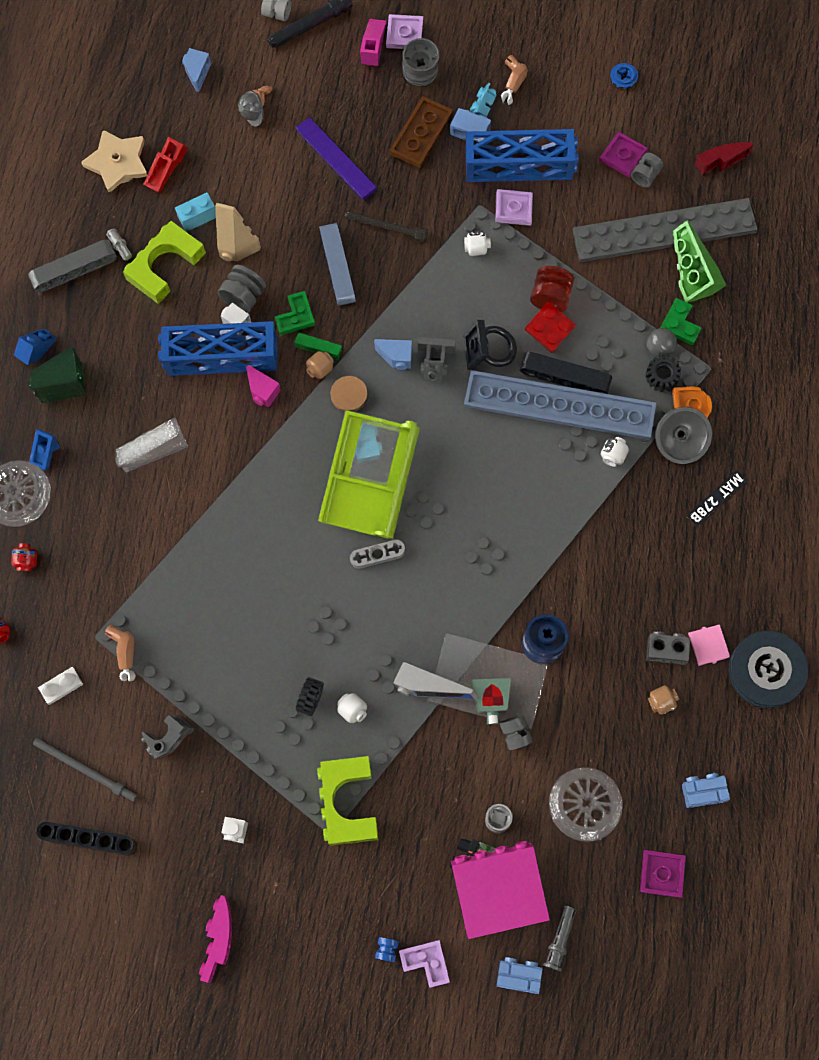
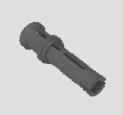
[543,906,577,972]

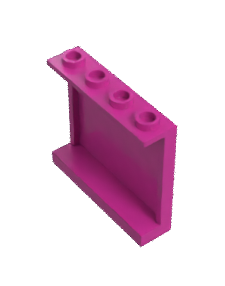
[451,841,549,939]

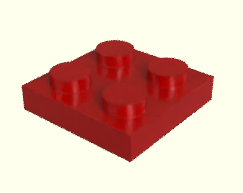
[524,301,576,353]

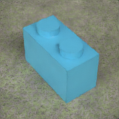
[175,193,216,232]

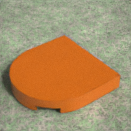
[672,386,712,418]

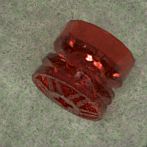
[530,266,575,312]

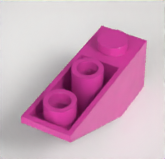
[360,19,387,66]

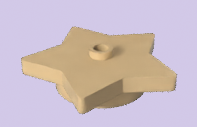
[82,131,147,192]

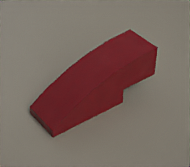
[695,142,753,175]

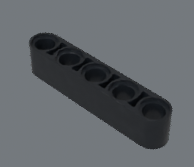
[519,352,613,394]
[36,822,137,856]

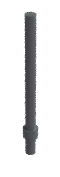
[33,738,138,802]

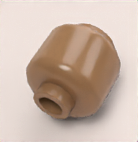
[306,351,334,379]
[648,685,679,715]

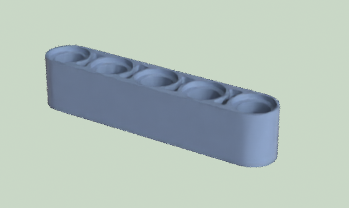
[319,223,356,306]

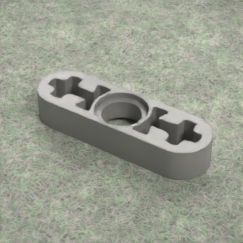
[350,540,405,569]

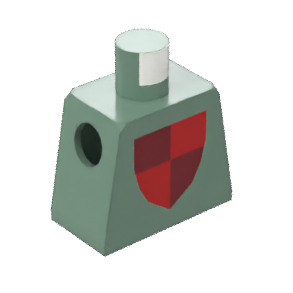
[471,678,511,725]

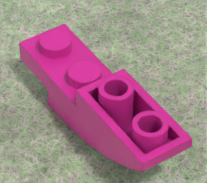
[199,895,232,983]

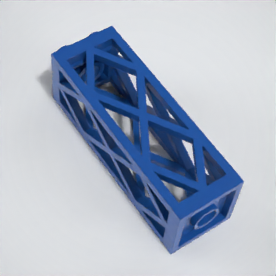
[466,129,579,182]
[158,321,278,376]

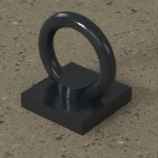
[463,320,517,370]

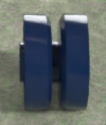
[522,614,569,665]

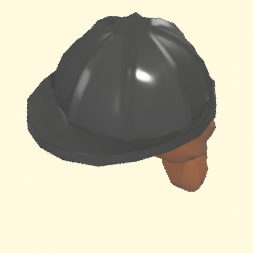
[238,86,273,127]

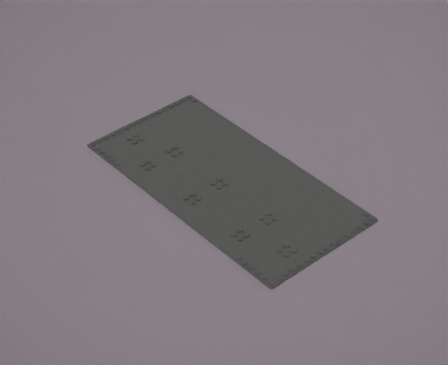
[95,205,711,829]

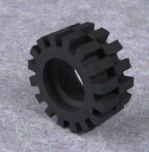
[646,355,681,392]
[296,677,324,716]

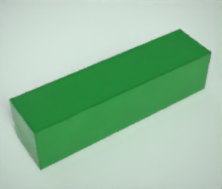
[294,333,342,360]

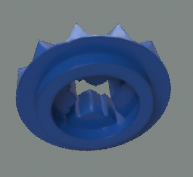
[610,63,638,90]

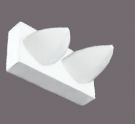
[38,667,83,705]

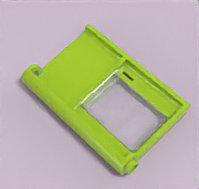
[318,410,420,539]

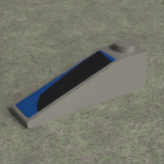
[393,662,478,699]

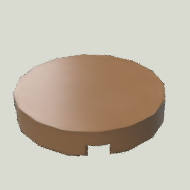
[330,376,368,412]

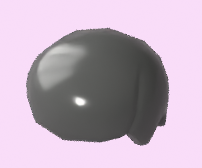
[646,328,677,357]

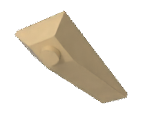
[215,203,261,262]

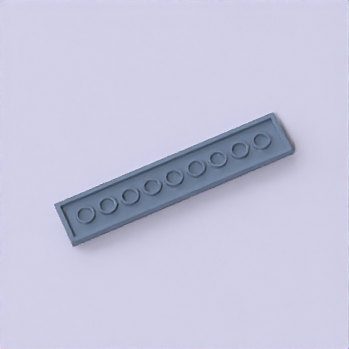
[464,370,656,440]

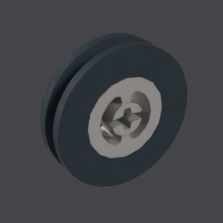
[728,631,808,709]

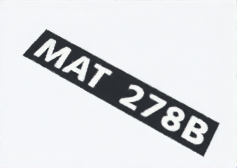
[686,470,748,526]

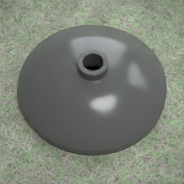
[655,407,712,464]

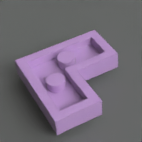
[399,940,450,988]

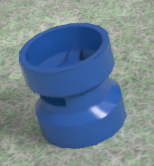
[375,937,399,962]

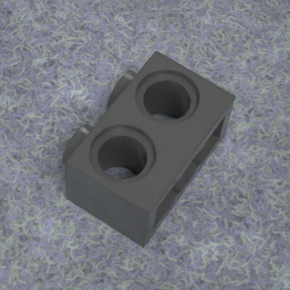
[646,632,690,665]

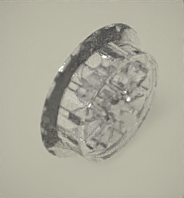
[0,460,50,527]
[549,767,623,841]

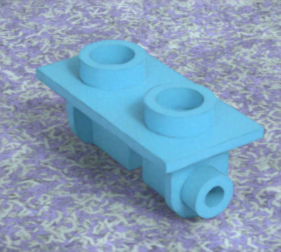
[470,83,496,117]

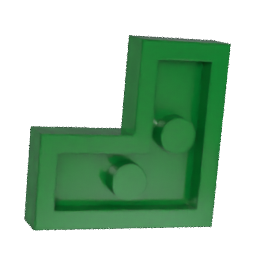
[275,291,315,336]
[660,298,702,346]

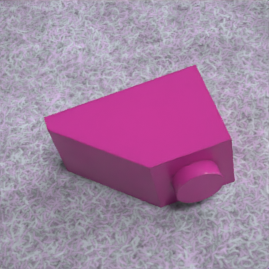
[246,365,281,408]

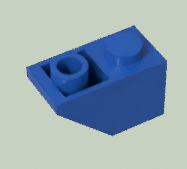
[14,329,56,365]

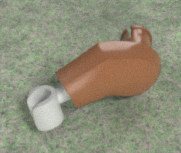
[501,55,528,105]
[105,624,135,681]

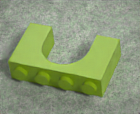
[123,221,206,304]
[317,756,378,846]

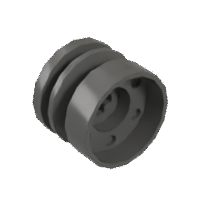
[402,38,439,86]
[217,265,266,313]

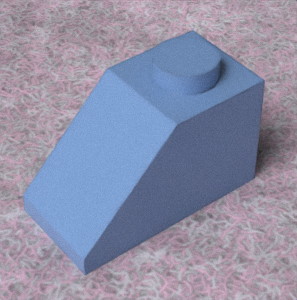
[183,48,211,92]
[374,339,412,370]

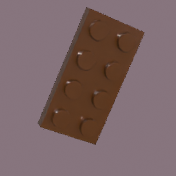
[389,96,453,168]

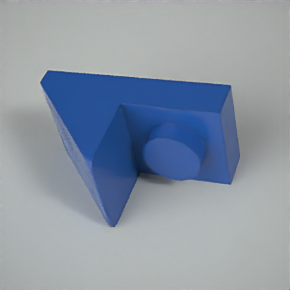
[29,429,60,470]

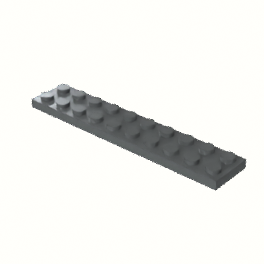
[572,198,757,263]

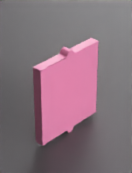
[688,625,730,666]

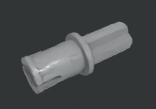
[106,228,132,261]

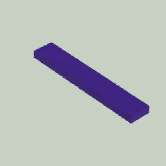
[296,117,377,200]

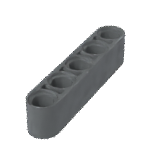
[28,240,117,293]

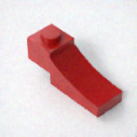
[143,137,188,193]

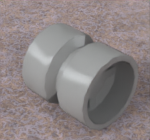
[261,0,291,22]
[485,804,512,834]

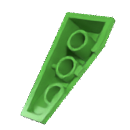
[673,221,726,303]

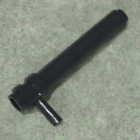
[267,0,353,48]

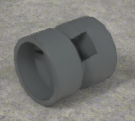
[631,153,664,187]
[499,714,533,750]

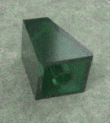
[28,347,86,403]

